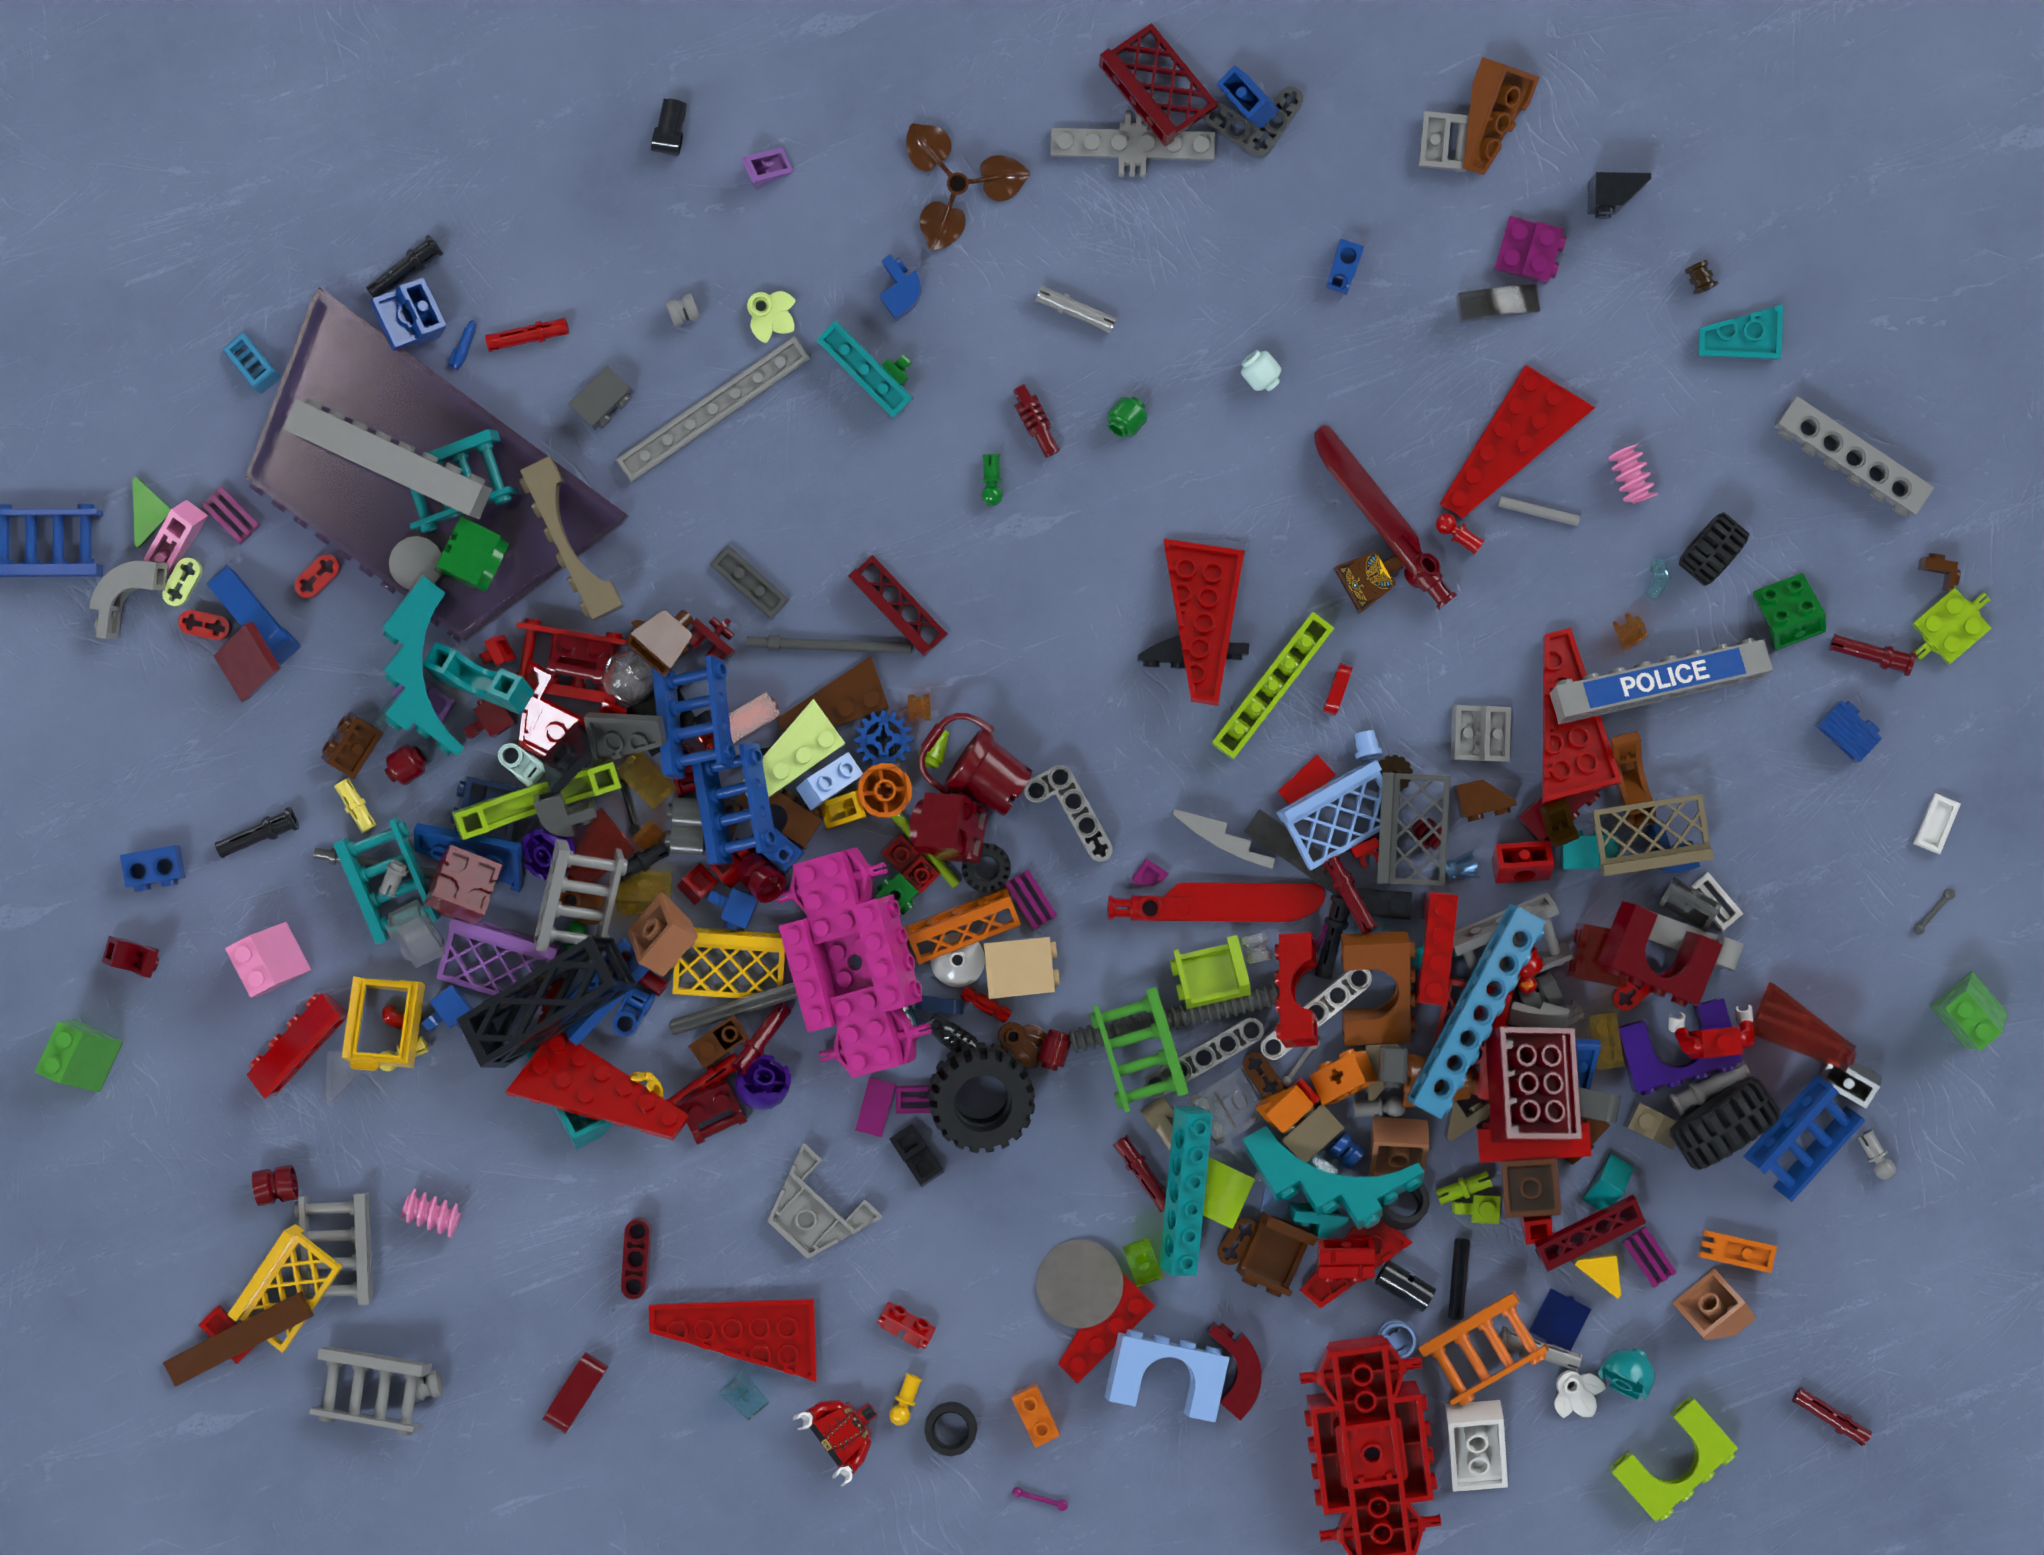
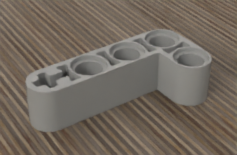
[1024,765,1113,862]
[1648,912,1744,971]

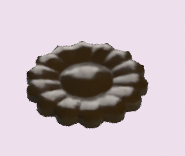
[1379,755,1413,791]

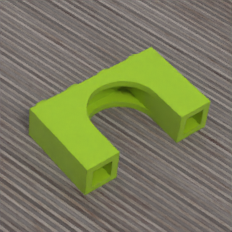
[1608,1395,1738,1522]

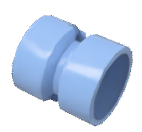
[1377,1319,1416,1358]

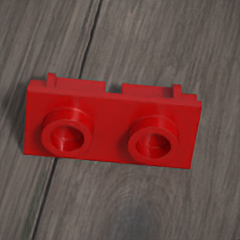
[877,1301,936,1349]

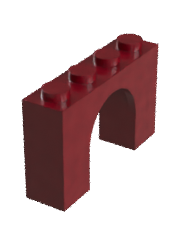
[1597,901,1723,1008]

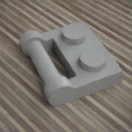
[1418,111,1469,172]

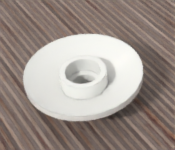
[930,932,985,987]

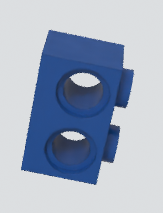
[120,845,186,892]

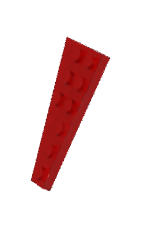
[1542,628,1622,805]
[505,1032,689,1141]
[649,1298,817,1382]

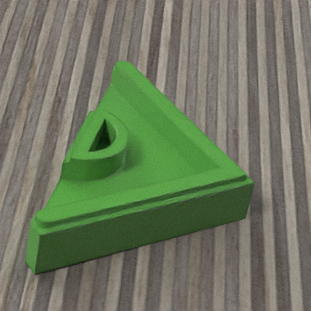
[133,476,171,548]

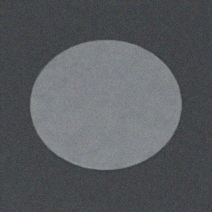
[1036,1240,1123,1328]

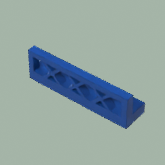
[557,938,649,1045]

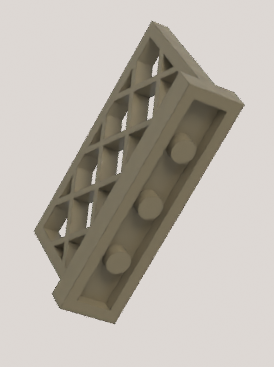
[1592,793,1714,876]

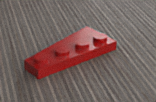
[1299,1220,1413,1309]
[1058,1272,1155,1384]

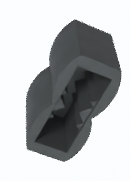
[665,798,706,855]
[1378,1046,1408,1088]

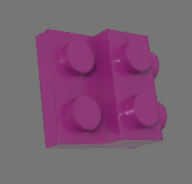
[1494,216,1567,284]

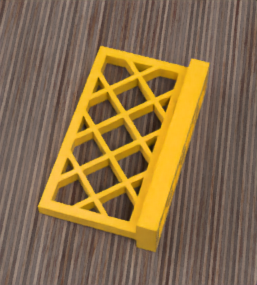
[672,927,785,998]
[227,1224,343,1353]

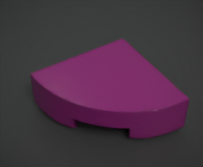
[1131,858,1169,885]

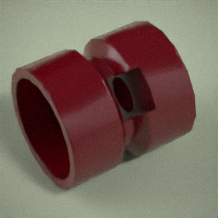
[736,852,786,903]
[252,1164,299,1206]

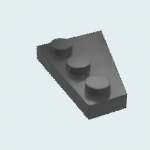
[584,712,667,766]

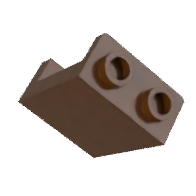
[1235,1210,1318,1297]

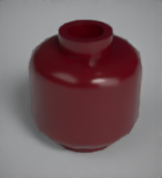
[385,744,427,785]

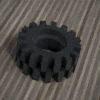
[961,843,1011,892]

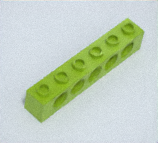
[1210,612,1335,760]

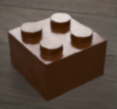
[1501,1158,1561,1218]

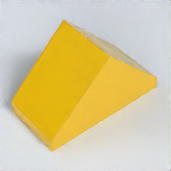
[819,790,867,829]
[1571,1253,1621,1299]

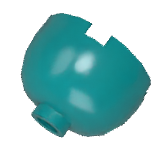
[1598,1348,1655,1400]

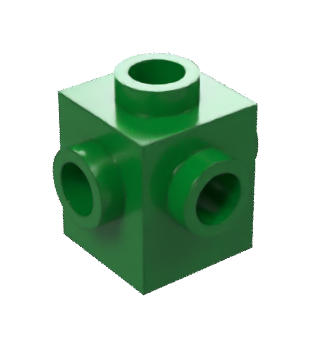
[876,873,919,915]

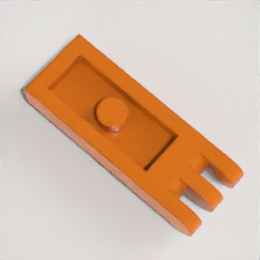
[1698,1230,1777,1273]

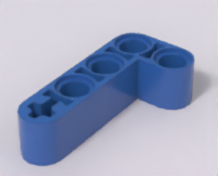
[206,564,301,665]

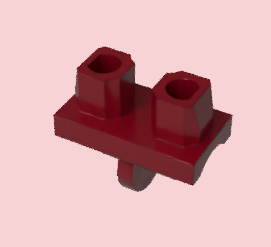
[689,617,736,660]

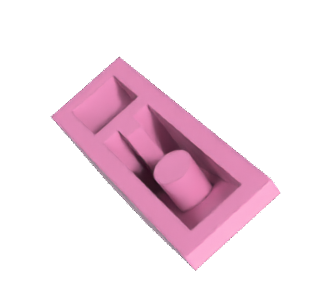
[143,500,208,579]

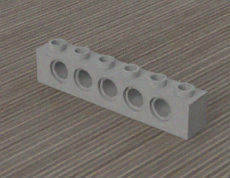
[1774,396,1934,518]

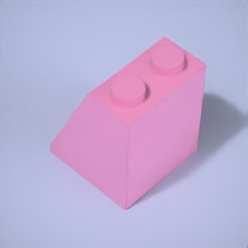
[225,922,312,998]

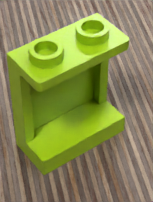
[1170,935,1251,1009]

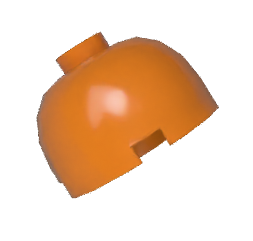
[857,763,912,818]

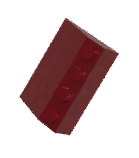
[1485,1027,1582,1143]

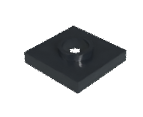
[542,722,593,794]

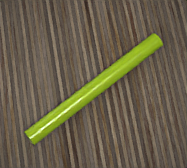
[891,813,961,889]

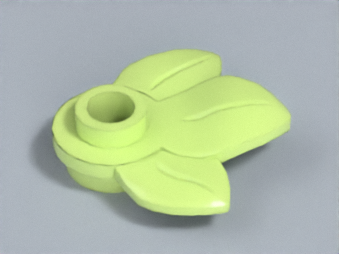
[747,291,796,343]

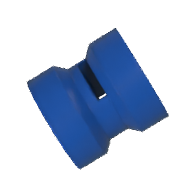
[1327,1132,1366,1170]

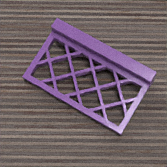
[436,918,561,1010]

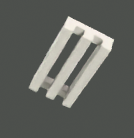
[1691,872,1743,932]

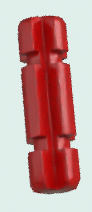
[960,986,1012,1023]

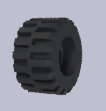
[1679,512,1750,586]

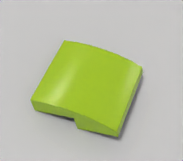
[1203,1157,1255,1229]

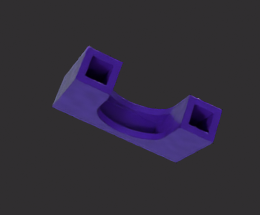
[1614,998,1742,1096]

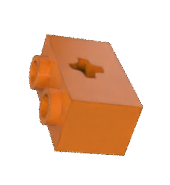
[1309,1049,1379,1105]
[1011,1382,1060,1448]

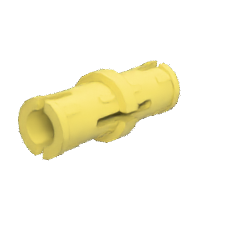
[334,778,377,834]

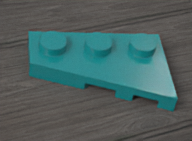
[1697,304,1783,360]

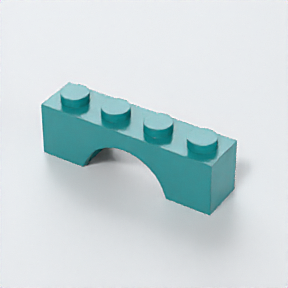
[422,642,535,715]

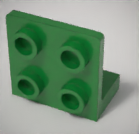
[1753,573,1826,651]

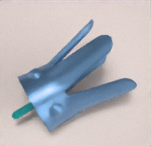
[1437,850,1481,882]

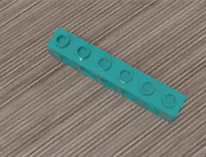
[1159,1106,1213,1276]

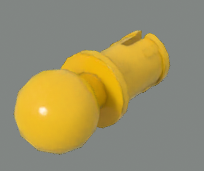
[889,1373,922,1426]

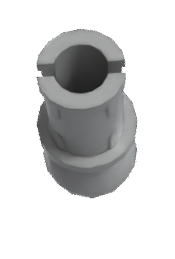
[1353,1096,1406,1118]
[1857,1129,1896,1180]

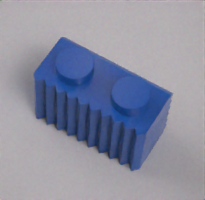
[1217,66,1279,128]
[1815,701,1882,763]

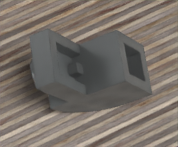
[534,790,597,837]

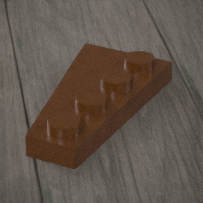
[777,656,889,734]

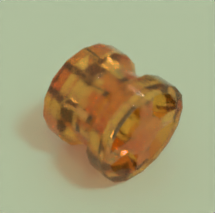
[908,693,931,722]

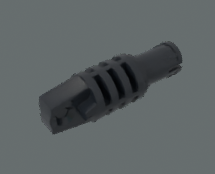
[926,1015,978,1053]

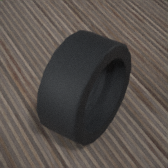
[1380,1184,1430,1230]
[924,1401,977,1457]

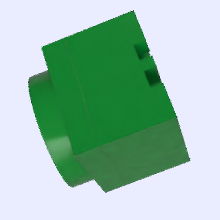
[434,517,509,592]

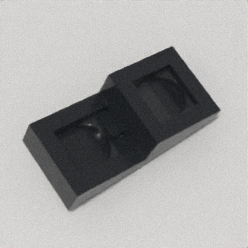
[889,1124,945,1187]

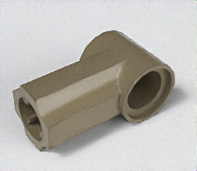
[1140,1096,1174,1150]

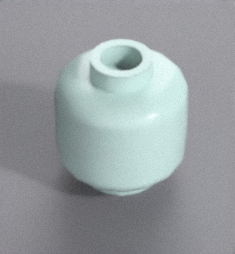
[1241,350,1282,391]

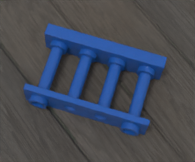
[0,504,103,577]
[652,655,735,780]
[692,743,778,865]
[1743,1075,1865,1202]

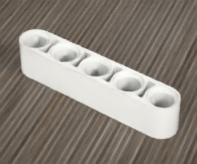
[1260,970,1372,1060]

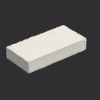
[1913,793,1961,854]

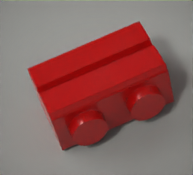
[1317,1238,1375,1282]

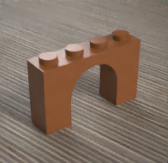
[1341,931,1416,1046]

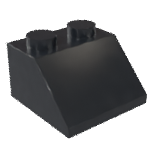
[1588,172,1651,219]

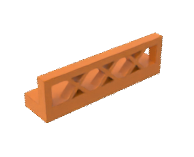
[905,887,1021,965]

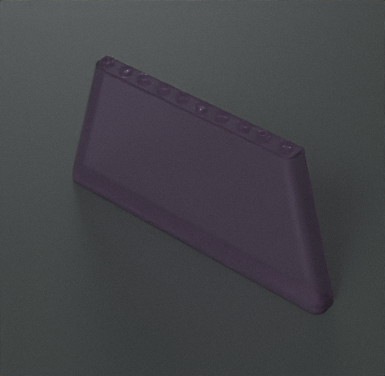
[245,287,629,643]

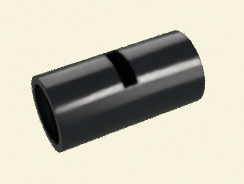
[1375,1260,1436,1312]

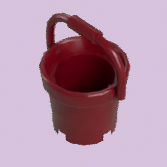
[918,713,1033,816]

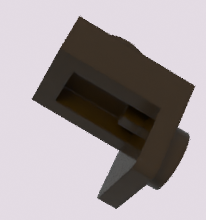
[1539,798,1580,847]

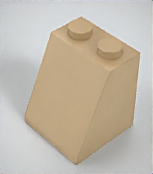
[984,937,1060,999]

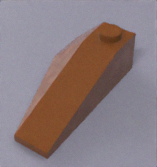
[1463,57,1540,175]

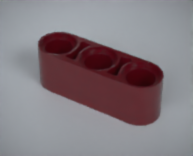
[621,1217,652,1300]
[542,1352,608,1434]

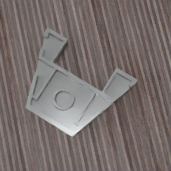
[767,1143,883,1259]

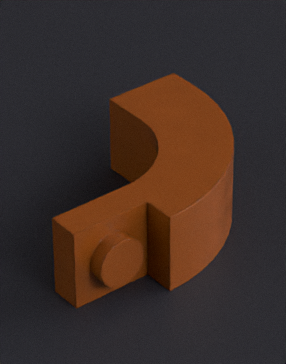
[1611,731,1656,829]

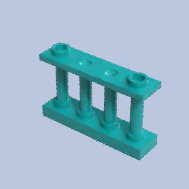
[409,429,519,533]
[333,816,441,945]

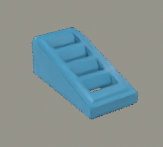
[223,332,281,394]

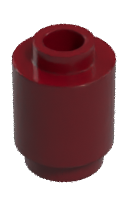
[1037,1029,1071,1071]

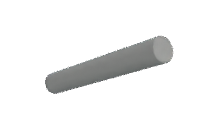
[1498,496,1580,526]

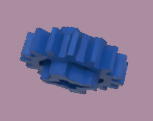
[854,710,914,766]

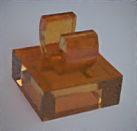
[1613,613,1648,651]

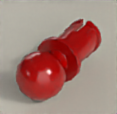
[1435,513,1484,555]

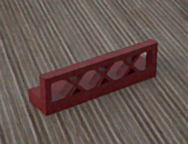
[848,555,948,657]
[1534,1194,1646,1272]

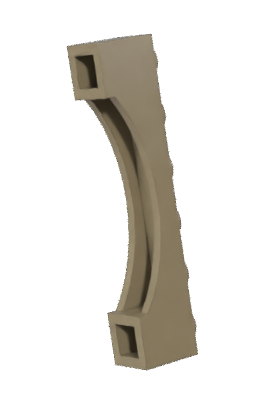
[519,456,625,621]

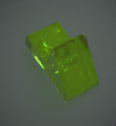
[1123,1238,1163,1287]

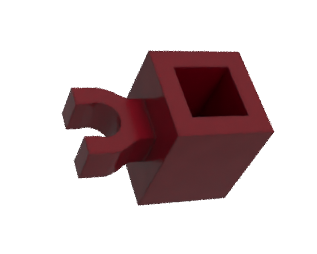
[463,699,517,739]

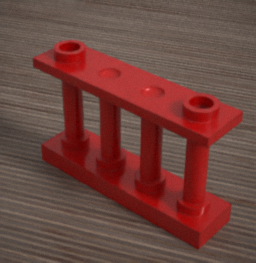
[516,618,628,704]

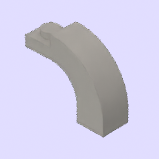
[89,561,168,639]

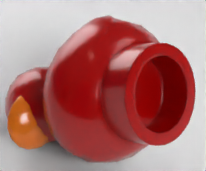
[1518,946,1544,994]

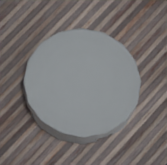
[389,536,442,590]

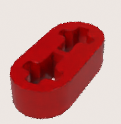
[294,554,341,599]
[178,610,232,641]
[1323,663,1353,716]
[1611,969,1656,1011]

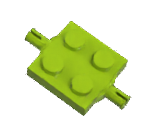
[1912,588,1992,665]

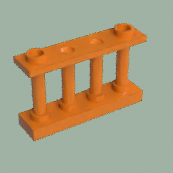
[1418,1291,1549,1406]

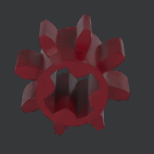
[1411,817,1442,850]

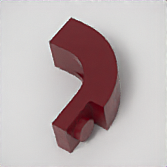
[1207,1322,1262,1421]

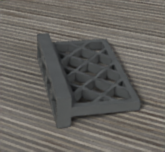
[1377,772,1451,886]

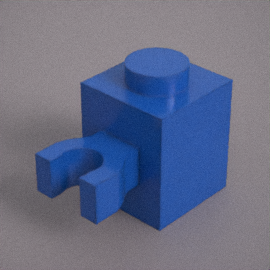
[707,888,759,932]
[421,985,473,1031]

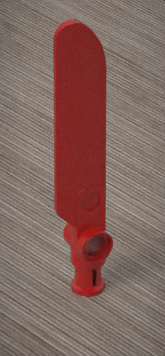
[1107,882,1325,922]

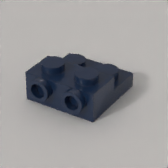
[450,776,522,841]

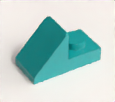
[1287,1202,1349,1244]

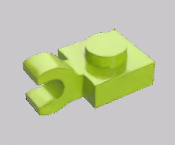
[1452,1194,1501,1224]

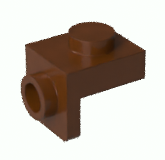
[1918,553,1961,591]

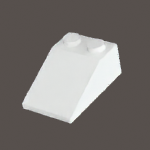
[1445,1400,1508,1492]

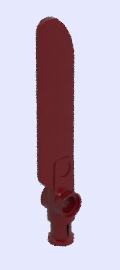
[1314,425,1457,610]

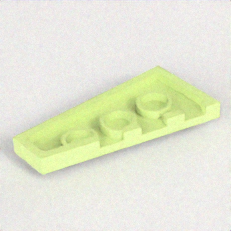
[742,699,845,798]

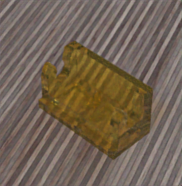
[616,752,676,810]

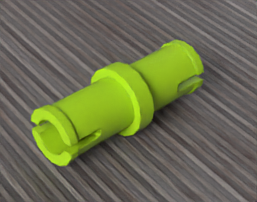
[1435,1170,1493,1206]

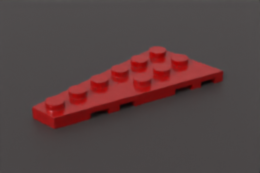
[1439,365,1596,519]
[1163,538,1245,706]

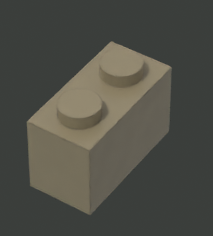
[1280,1102,1344,1163]

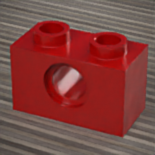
[1491,841,1554,884]

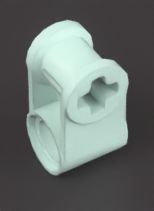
[498,743,545,786]

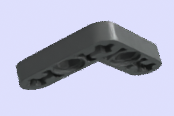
[1203,86,1303,158]

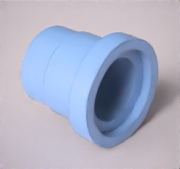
[1354,730,1383,761]

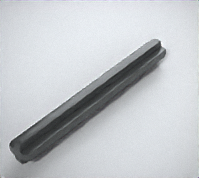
[669,982,798,1035]

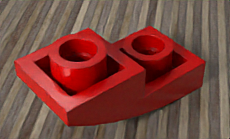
[880,833,940,894]

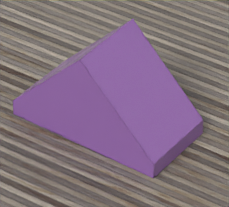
[742,147,794,190]

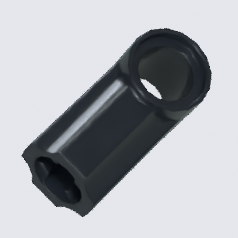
[651,98,687,156]

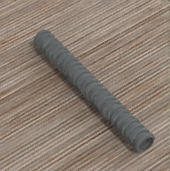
[1069,983,1279,1053]

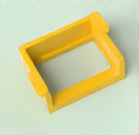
[342,976,426,1071]

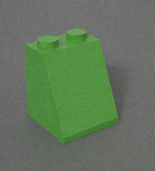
[1930,971,2008,1051]
[34,1019,123,1092]

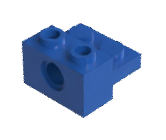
[370,277,447,351]

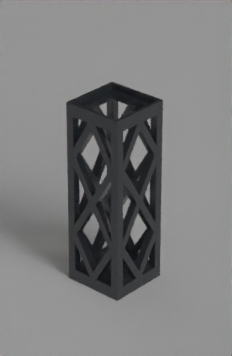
[456,935,637,1068]

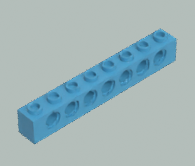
[1406,903,1546,1119]

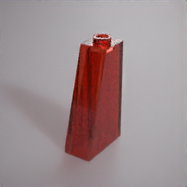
[1753,982,1857,1072]

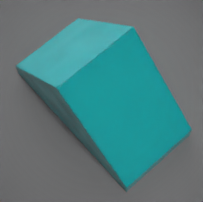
[1582,1153,1634,1210]

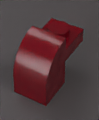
[102,936,159,978]

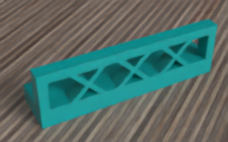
[816,320,914,418]

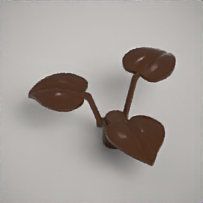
[906,123,1030,250]

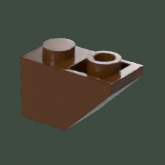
[1453,779,1517,822]
[688,1015,749,1068]

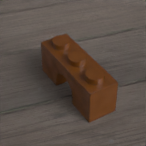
[735,789,823,848]

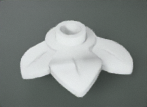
[1554,1370,1606,1418]

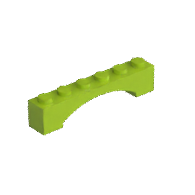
[452,760,621,840]

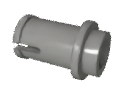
[378,860,407,897]

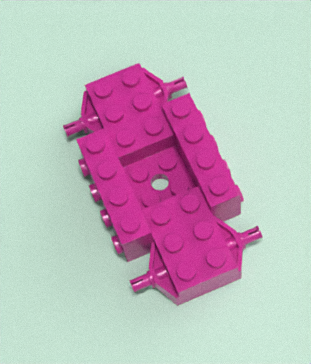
[776,847,932,1078]

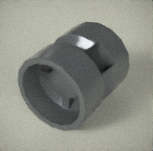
[1514,971,1565,1009]

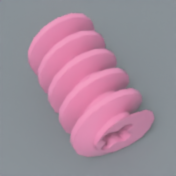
[1608,444,1658,505]
[400,1189,462,1238]

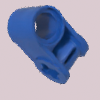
[612,987,656,1036]

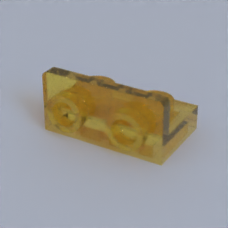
[615,871,673,915]
[1589,1011,1625,1070]

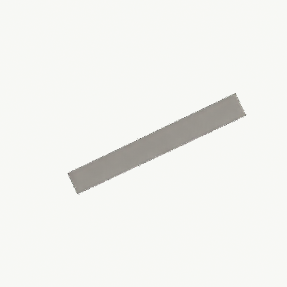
[615,336,811,483]

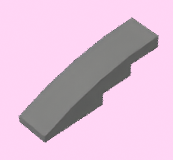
[1172,809,1275,869]

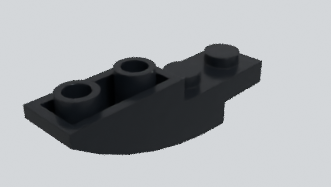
[1137,636,1249,669]

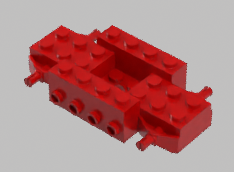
[1299,1335,1442,1555]

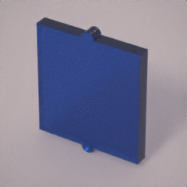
[1529,1288,1592,1351]

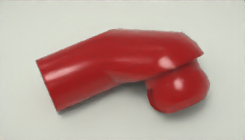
[382,1005,424,1030]

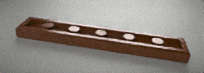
[163,1291,314,1387]

